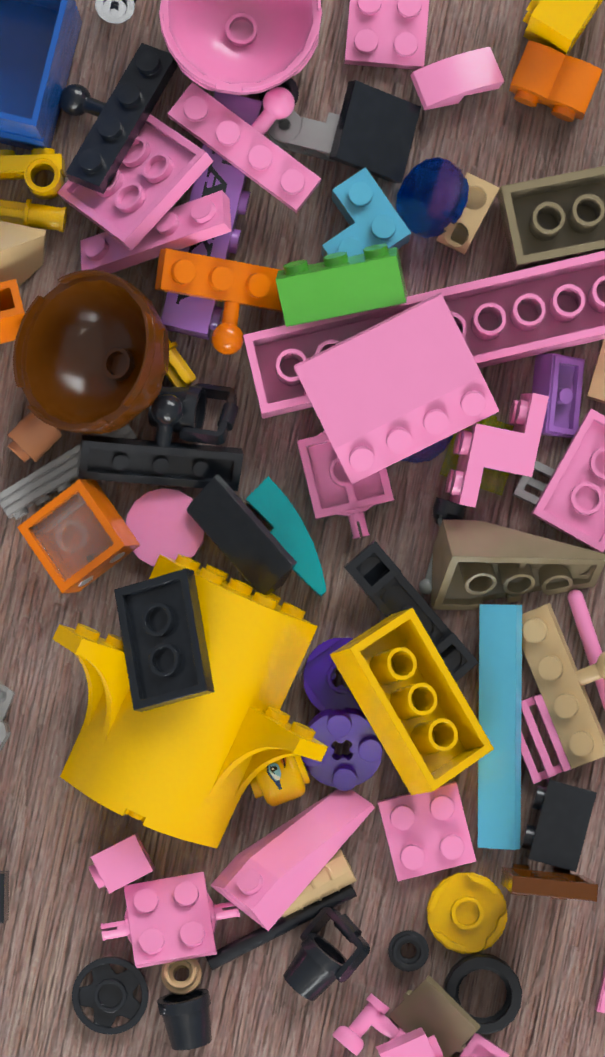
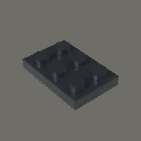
[114,568,215,712]

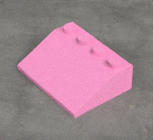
[293,292,499,484]

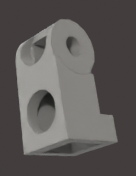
[268,110,340,162]

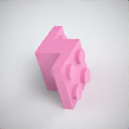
[445,393,549,508]

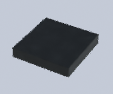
[329,80,421,184]

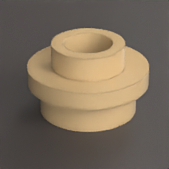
[161,958,202,995]

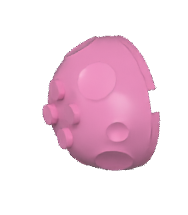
[159,0,322,95]

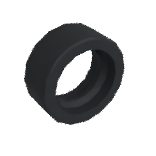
[444,953,522,1034]

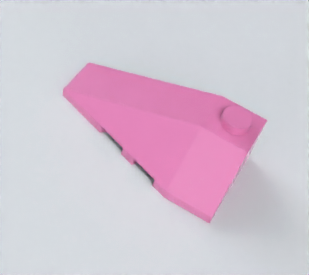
[211,789,375,931]

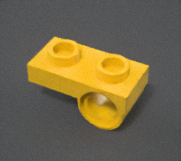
[0,148,66,200]

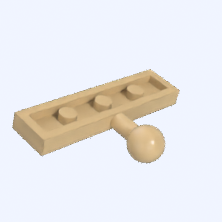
[522,603,605,769]

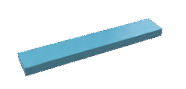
[477,604,522,850]

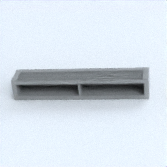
[0,424,137,520]

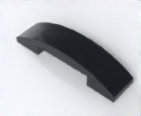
[344,540,479,682]

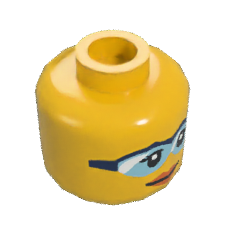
[250,755,310,806]

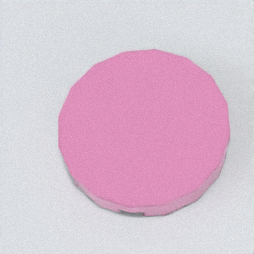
[126,488,205,567]

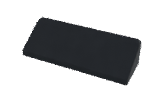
[187,475,296,595]

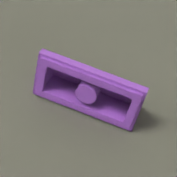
[532,353,585,438]

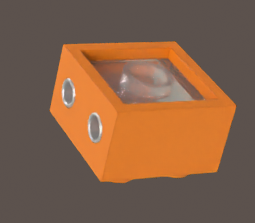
[17,479,140,593]

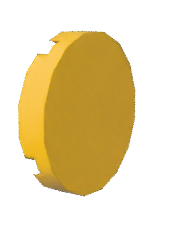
[426,872,508,954]

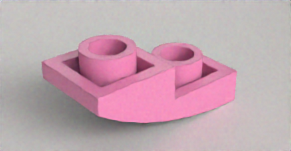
[410,47,504,110]

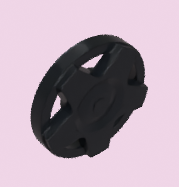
[72,957,149,1035]

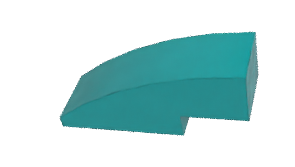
[246,476,327,598]

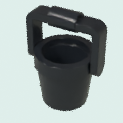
[148,383,239,445]
[283,907,370,1001]

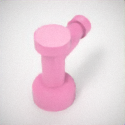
[332,993,406,1056]

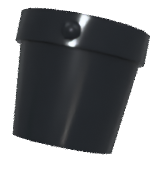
[157,989,212,1051]

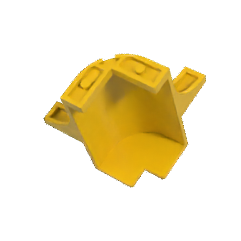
[53,554,328,849]

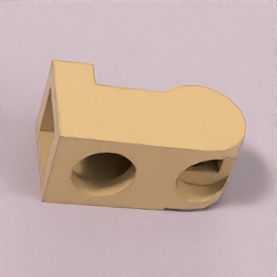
[436,172,500,255]

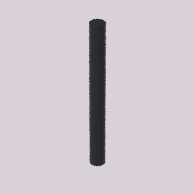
[205,884,357,970]

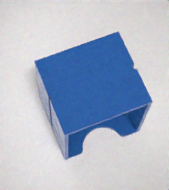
[0,0,82,150]

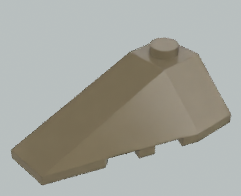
[431,520,605,610]

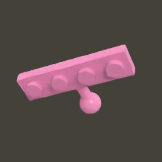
[168,82,321,213]
[80,190,232,273]

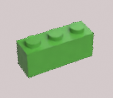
[276,244,407,327]

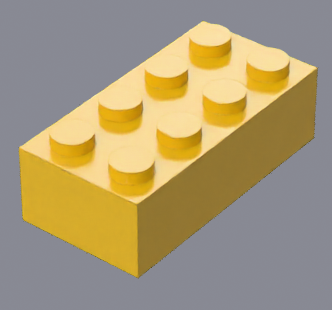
[330,608,494,795]

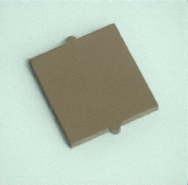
[389,975,481,1057]

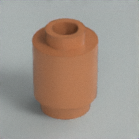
[7,411,63,463]

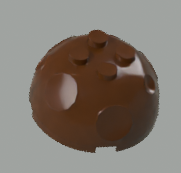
[13,270,169,434]

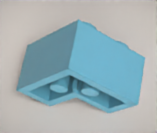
[321,167,411,257]

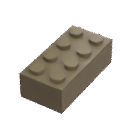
[497,166,605,272]

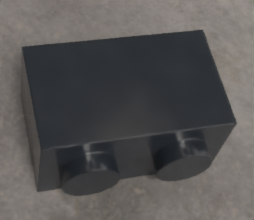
[521,779,597,872]

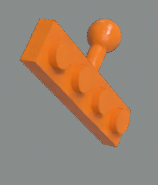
[155,248,283,355]

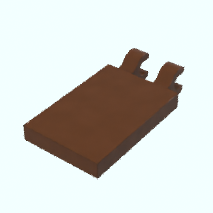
[501,863,598,902]

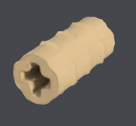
[282,848,357,917]

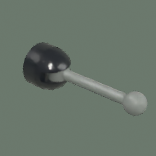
[419,497,467,594]

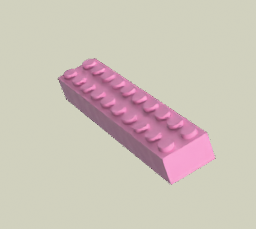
[243,251,605,419]

